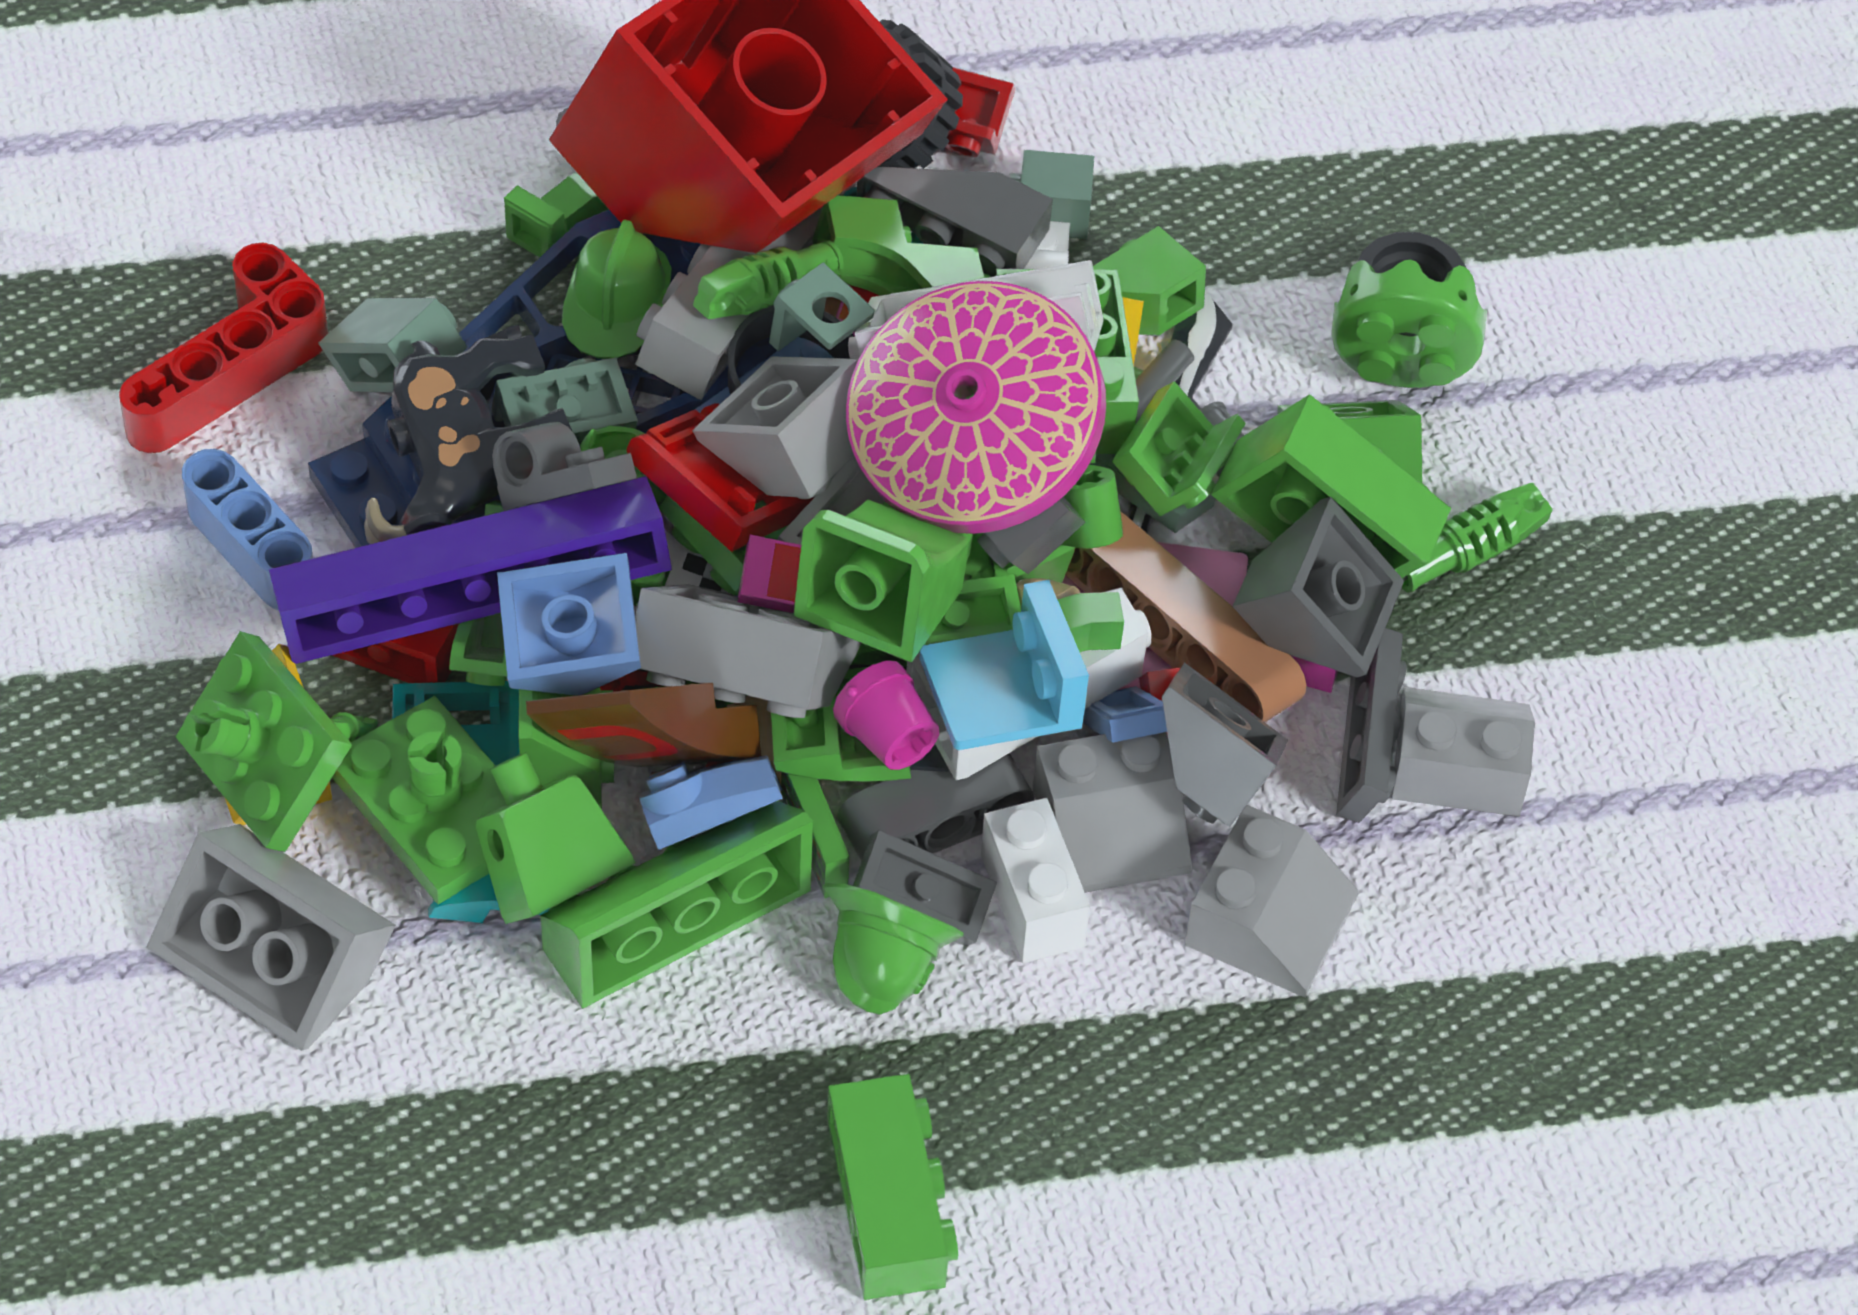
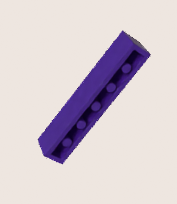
[269,476,672,664]

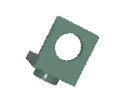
[769,262,875,351]

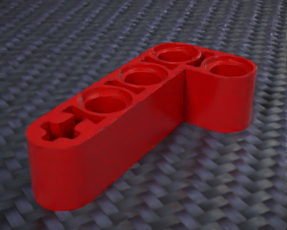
[119,242,328,453]

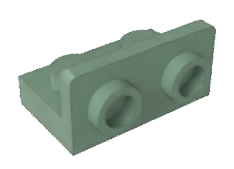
[491,358,638,444]

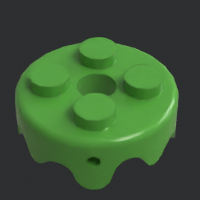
[1331,260,1487,388]

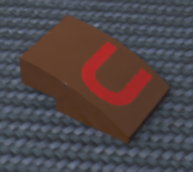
[526,682,762,767]

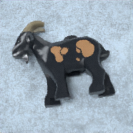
[364,324,573,544]

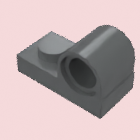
[492,422,637,511]

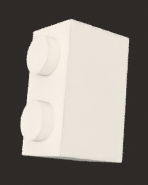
[981,798,1090,963]

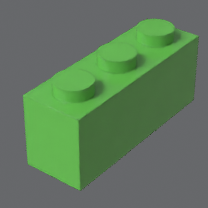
[827,1074,958,1300]

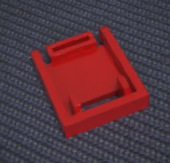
[626,403,814,552]

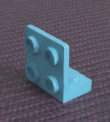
[919,580,1089,750]

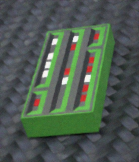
[781,772,850,898]

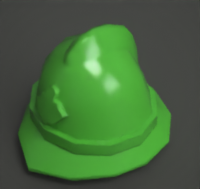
[823,883,964,1015]

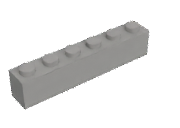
[635,182,857,400]

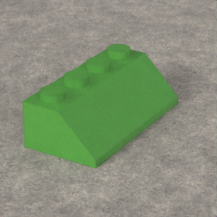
[540,801,813,1009]

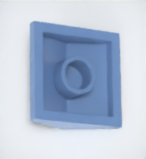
[497,553,641,696]

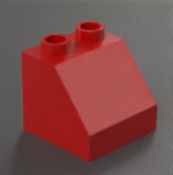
[549,0,948,254]

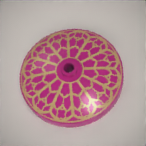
[846,281,1106,534]

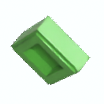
[504,185,565,257]

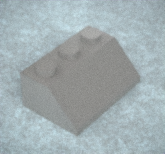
[635,584,862,718]
[146,824,396,1051]

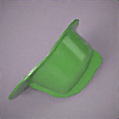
[562,220,671,359]

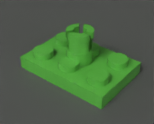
[175,631,352,852]
[332,696,506,905]

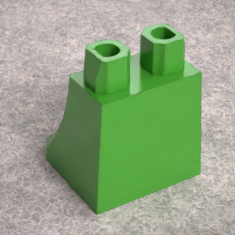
[794,500,973,663]

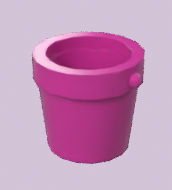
[833,661,940,770]

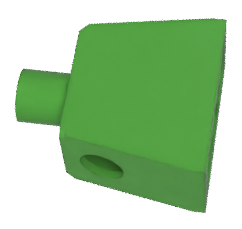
[476,752,636,924]

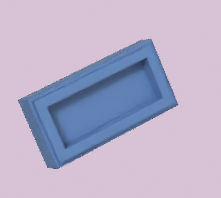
[1083,686,1167,743]

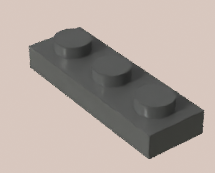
[1336,628,1407,823]

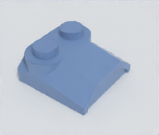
[639,755,783,850]

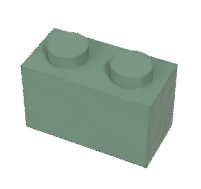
[319,298,468,393]

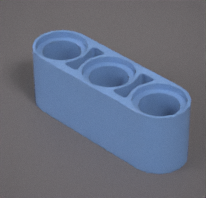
[182,449,313,610]

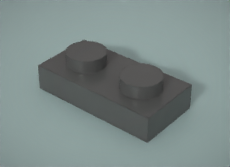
[853,830,997,946]

